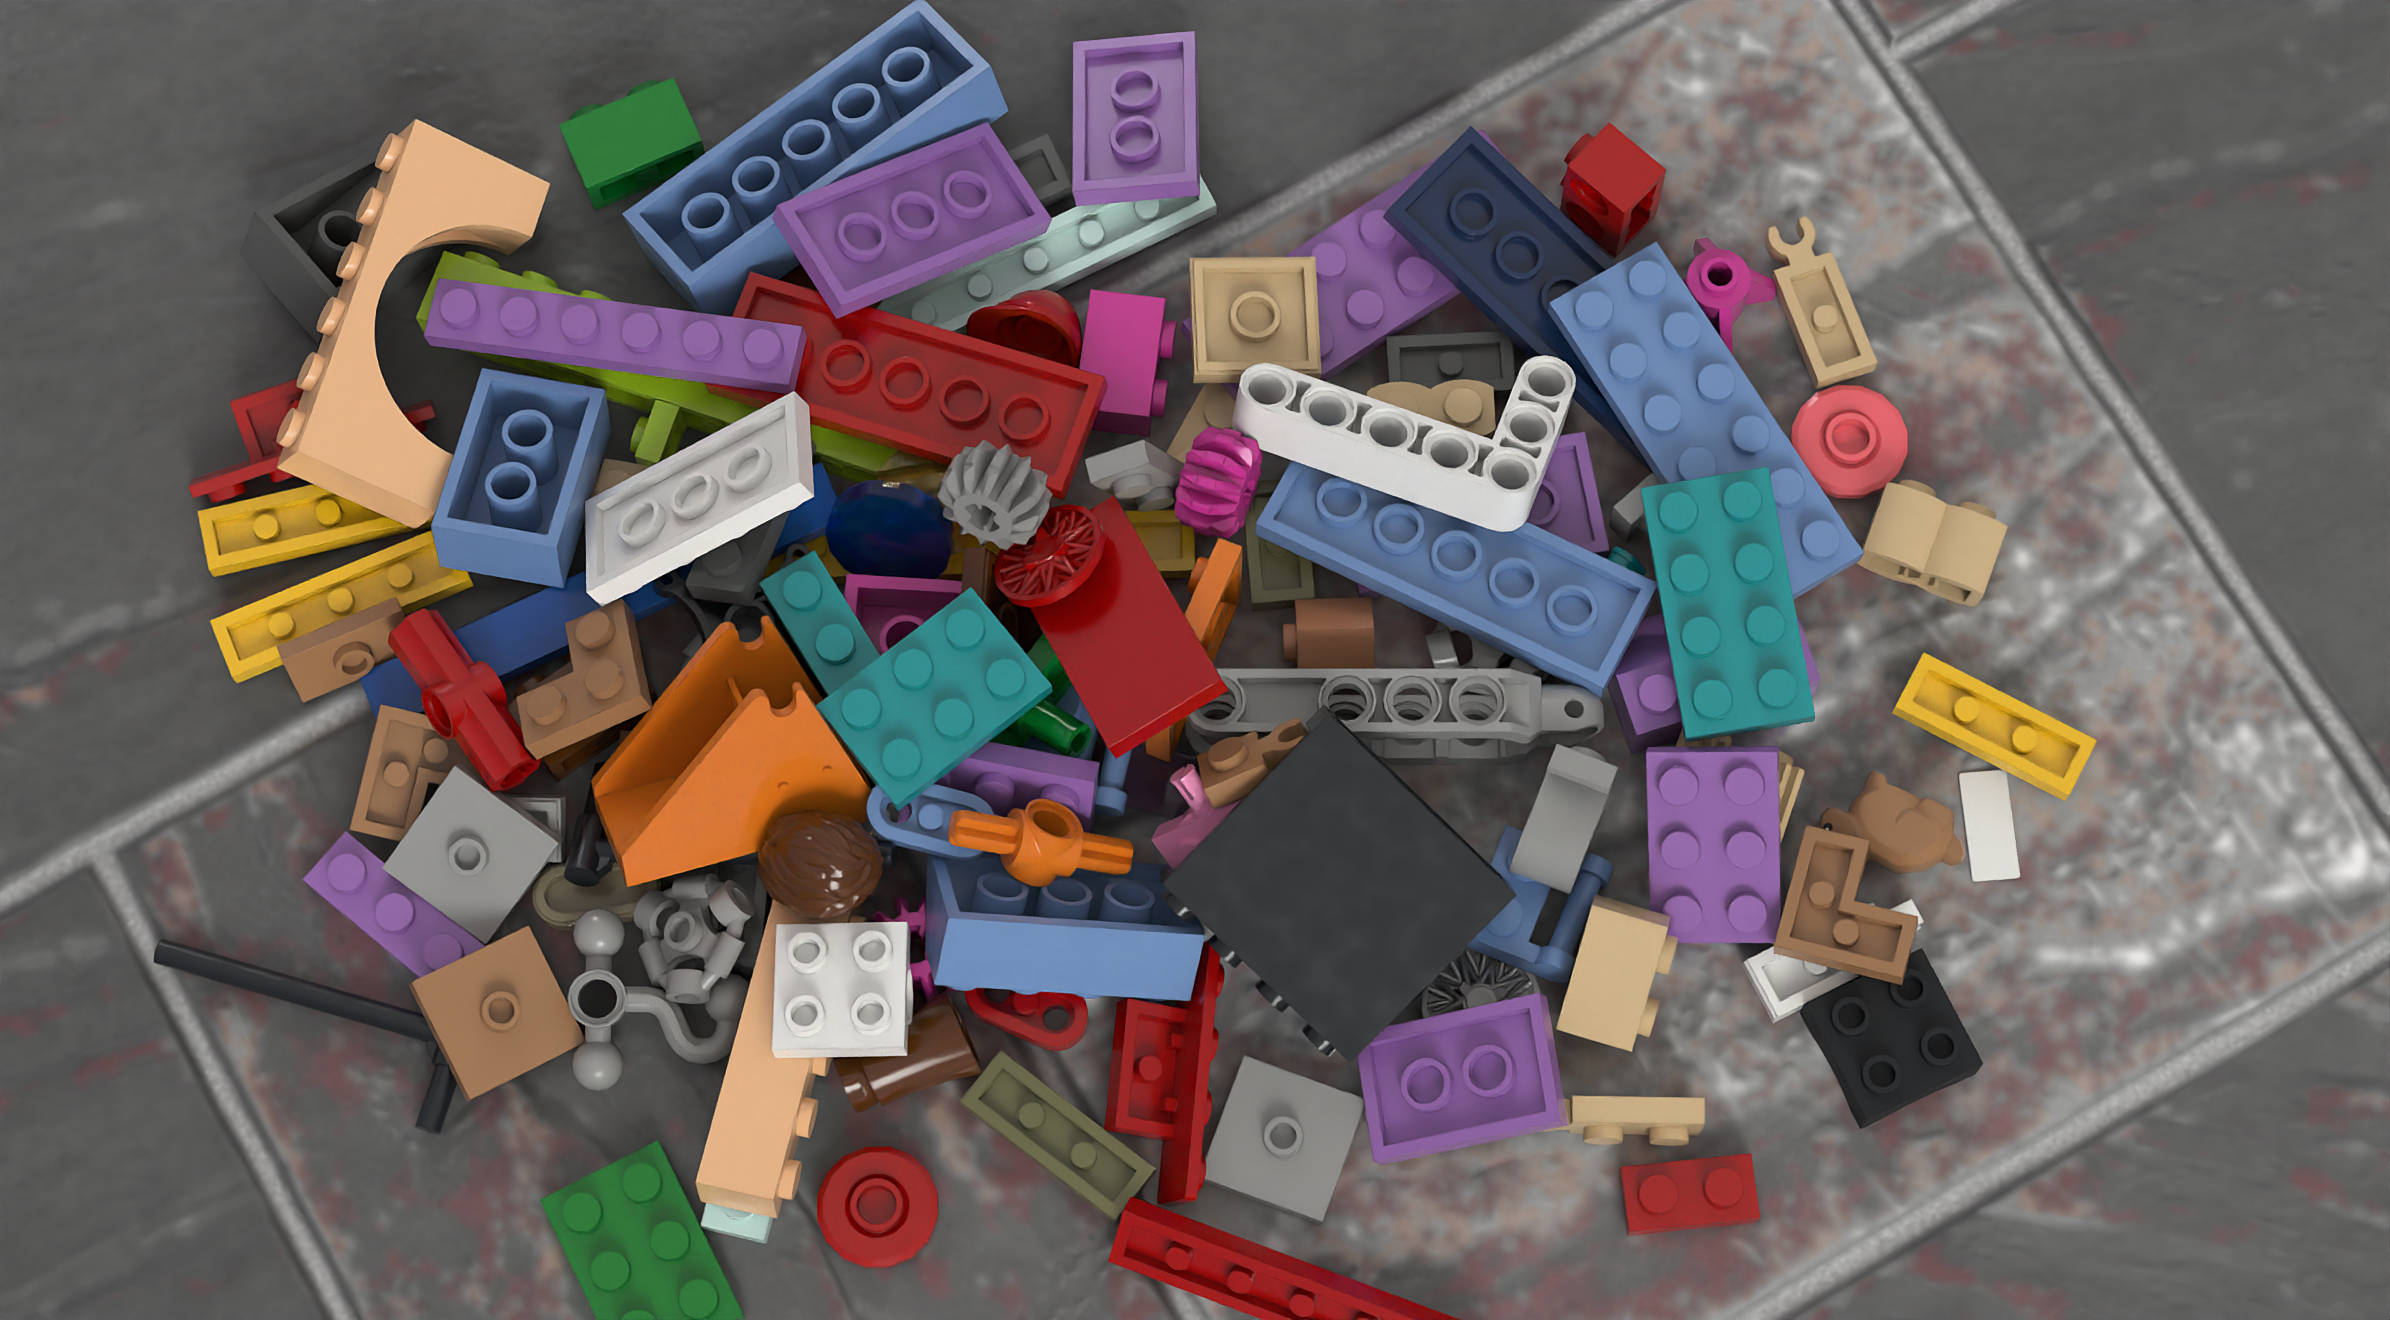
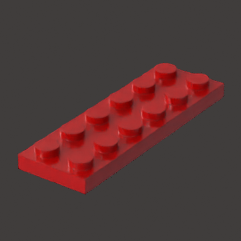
[704,272,1108,500]

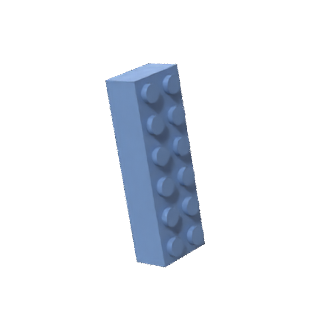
[622,0,1009,316]

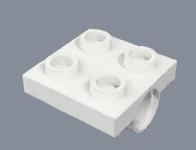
[772,922,913,1058]

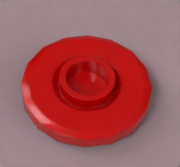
[994,504,1106,608]
[817,1146,939,1269]

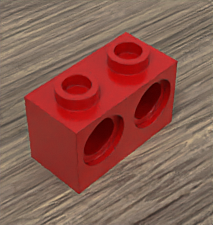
[1560,122,1666,258]

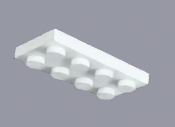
[585,391,814,606]

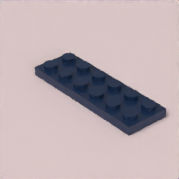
[1383,126,1653,473]

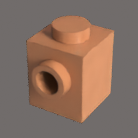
[1283,597,1375,669]

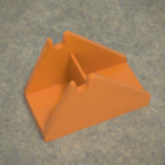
[591,615,872,887]

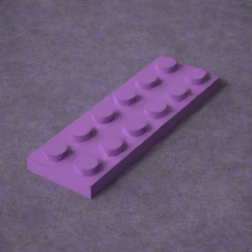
[1181,129,1509,402]

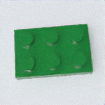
[540,1140,746,1320]

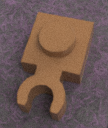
[1197,718,1307,809]

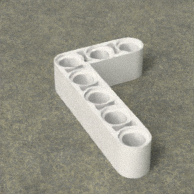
[1231,355,1576,532]

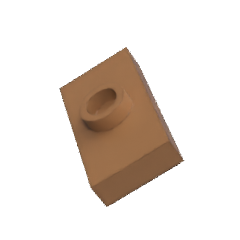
[277,597,406,703]

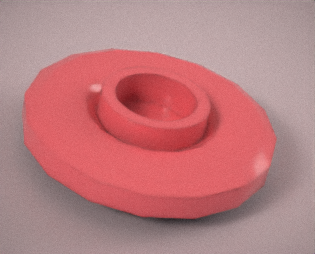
[1790,385,1908,499]

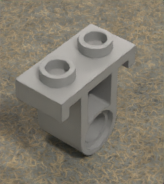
[1509,744,1618,895]

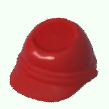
[966,290,1083,368]

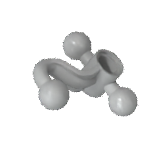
[567,908,750,1091]

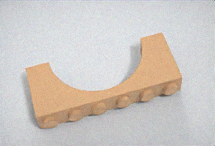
[276,119,550,529]

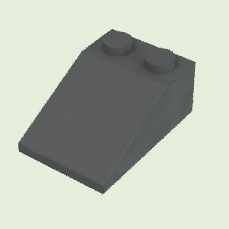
[240,145,458,344]

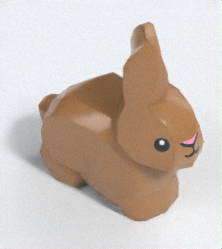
[1818,771,1965,875]

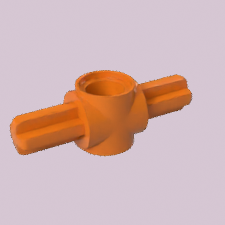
[947,799,1134,887]

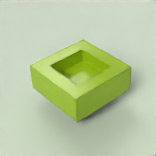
[630,399,687,467]

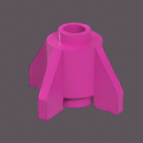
[1683,237,1776,354]

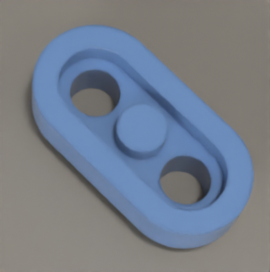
[866,784,994,861]

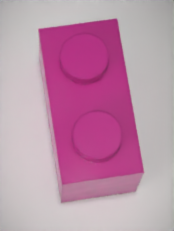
[1079,289,1177,437]

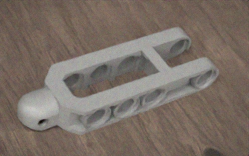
[1185,669,1605,765]

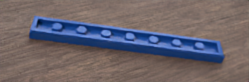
[359,462,849,719]

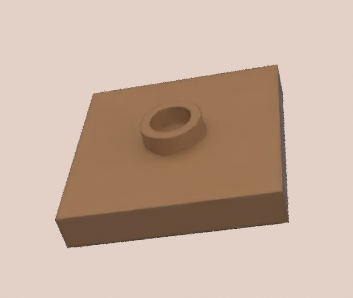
[409,925,585,1102]

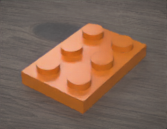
[1146,538,1243,763]

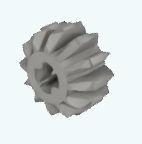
[937,440,1053,551]

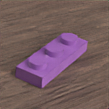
[303,831,485,978]

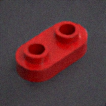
[964,987,1089,1051]

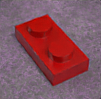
[1619,1153,1760,1236]

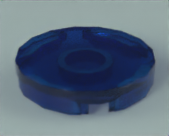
[825,480,954,579]

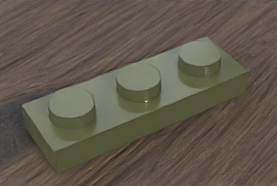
[960,1050,1156,1224]

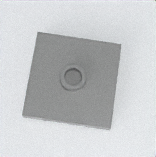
[382,763,564,945]
[1204,1055,1365,1225]

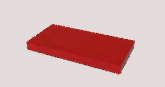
[1030,495,1228,759]

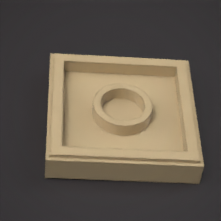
[1188,257,1321,383]

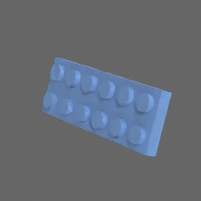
[1548,241,1864,599]
[1255,460,1657,698]

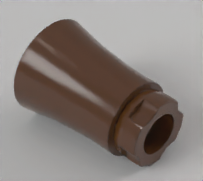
[833,989,983,1113]

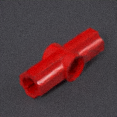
[387,608,542,793]

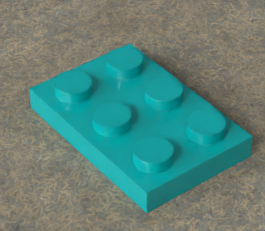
[816,587,1053,811]

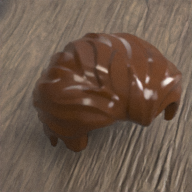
[757,810,884,920]

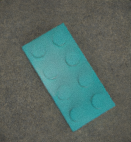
[1640,466,1815,743]

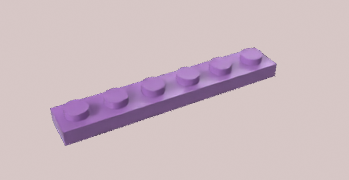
[423,278,807,394]

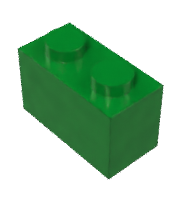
[559,77,705,211]

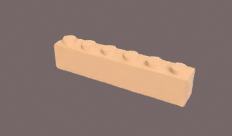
[695,833,879,1218]

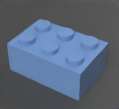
[431,368,612,588]

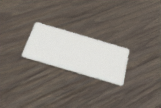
[1959,770,2020,882]

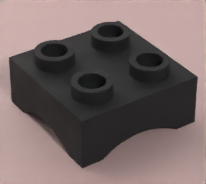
[1800,948,1983,1129]

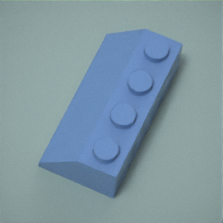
[925,851,1205,1003]

